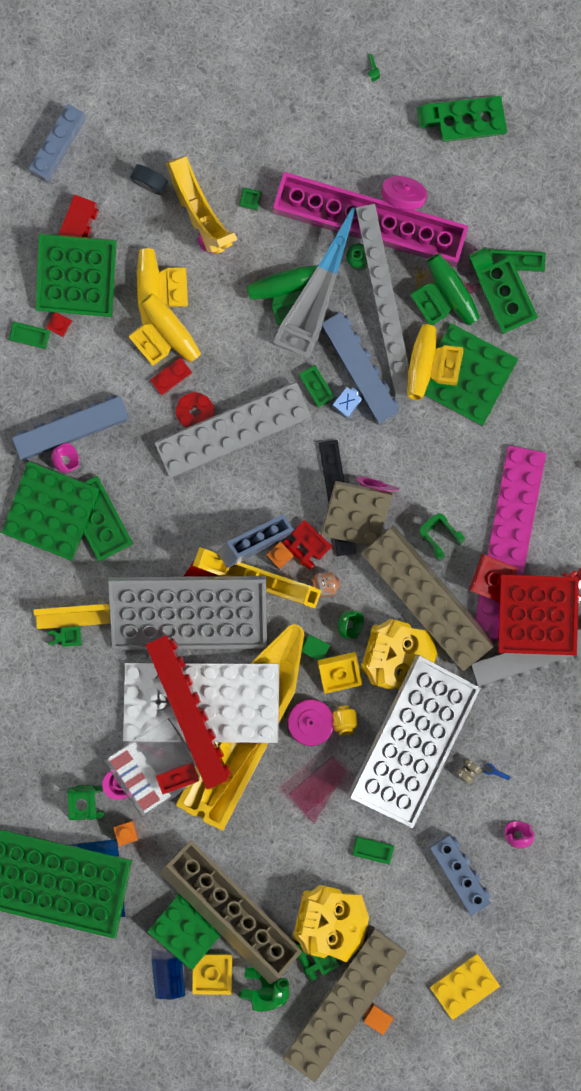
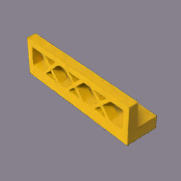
[34,604,111,629]

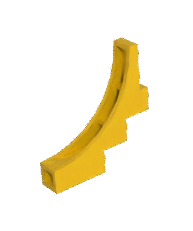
[193,547,322,609]

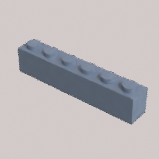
[322,312,400,425]
[12,395,130,461]

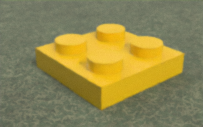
[317,652,362,694]
[192,954,232,995]

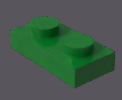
[299,365,335,408]

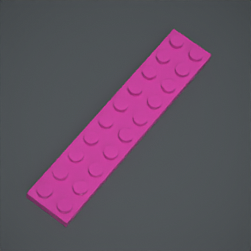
[475,446,546,640]

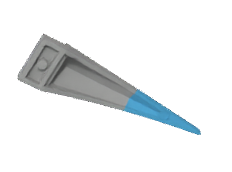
[273,208,355,358]

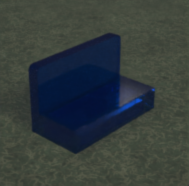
[152,957,185,1000]

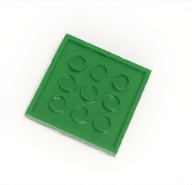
[36,233,117,317]
[424,323,518,427]
[1,461,100,561]

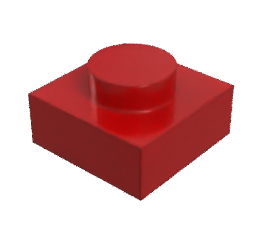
[46,312,72,338]

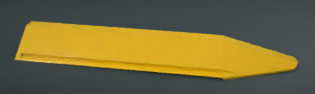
[176,624,304,831]

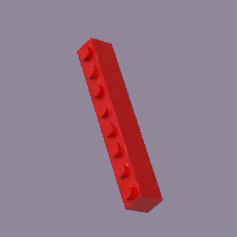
[145,635,232,790]

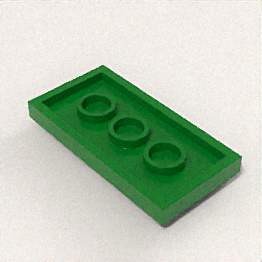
[84,476,134,562]

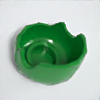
[337,610,364,639]

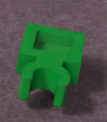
[47,626,82,647]

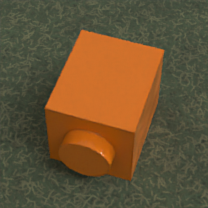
[266,542,294,570]
[113,820,139,846]
[363,1003,394,1035]

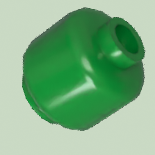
[346,243,368,271]

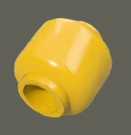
[333,706,358,736]

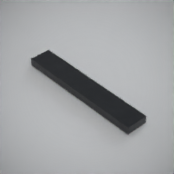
[319,440,356,557]

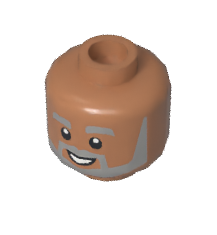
[310,572,340,598]

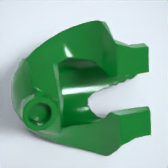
[238,967,290,1012]

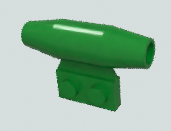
[410,253,480,325]
[246,265,318,325]

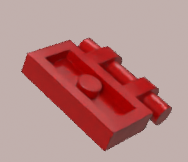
[282,520,332,570]

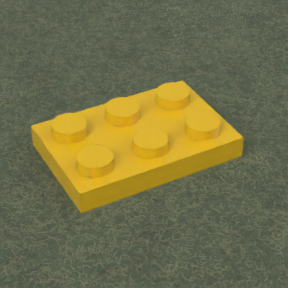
[430,953,500,1020]

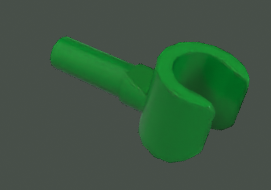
[368,54,380,82]

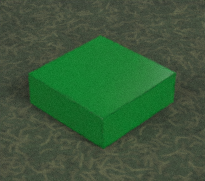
[239,187,262,211]

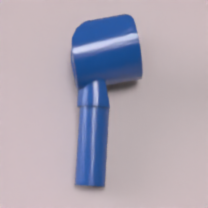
[484,763,510,780]

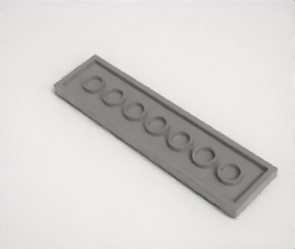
[154,381,311,478]

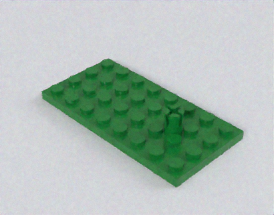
[0,829,132,939]

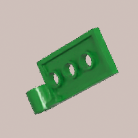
[416,96,507,142]
[468,247,538,334]

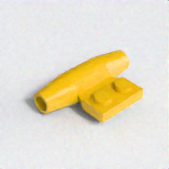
[136,248,188,325]
[129,293,201,366]
[407,324,463,400]

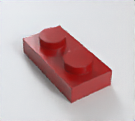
[150,358,192,396]
[156,762,200,795]

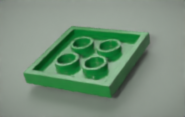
[147,893,221,971]

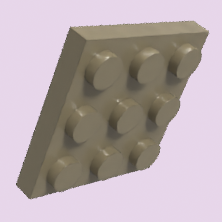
[321,481,392,545]

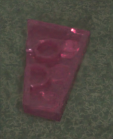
[289,756,346,824]

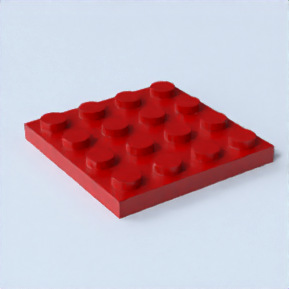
[498,575,579,656]

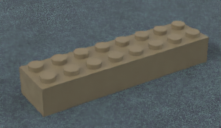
[361,525,495,671]
[159,840,302,984]
[283,927,407,1082]

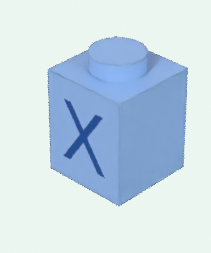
[332,387,362,419]

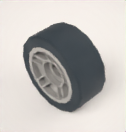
[130,164,168,195]

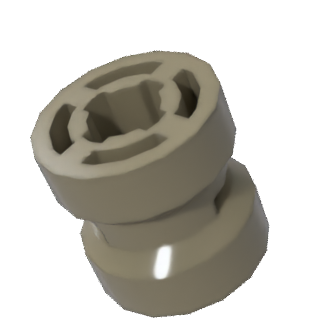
[455,758,482,785]

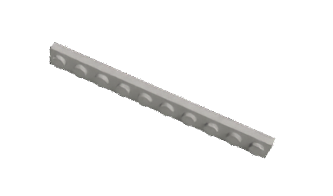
[356,204,409,398]

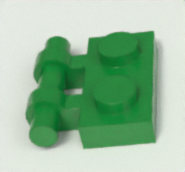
[296,943,340,981]

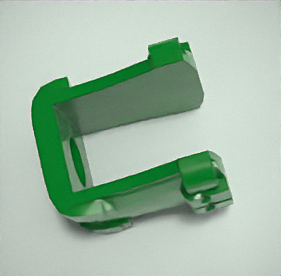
[420,513,465,562]
[67,785,104,820]

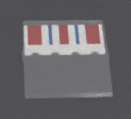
[104,718,201,817]

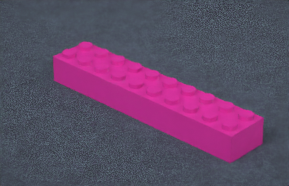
[273,172,469,267]

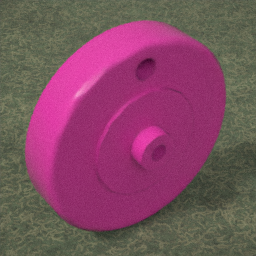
[381,176,427,210]
[288,699,333,746]

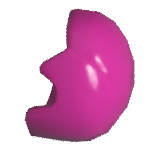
[51,442,79,473]
[505,821,534,849]

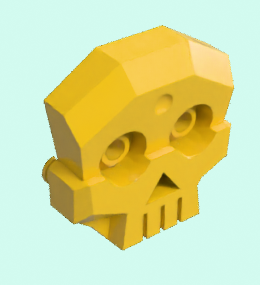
[360,619,437,690]
[292,885,369,962]

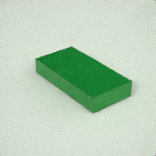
[8,321,51,350]
[352,836,394,865]

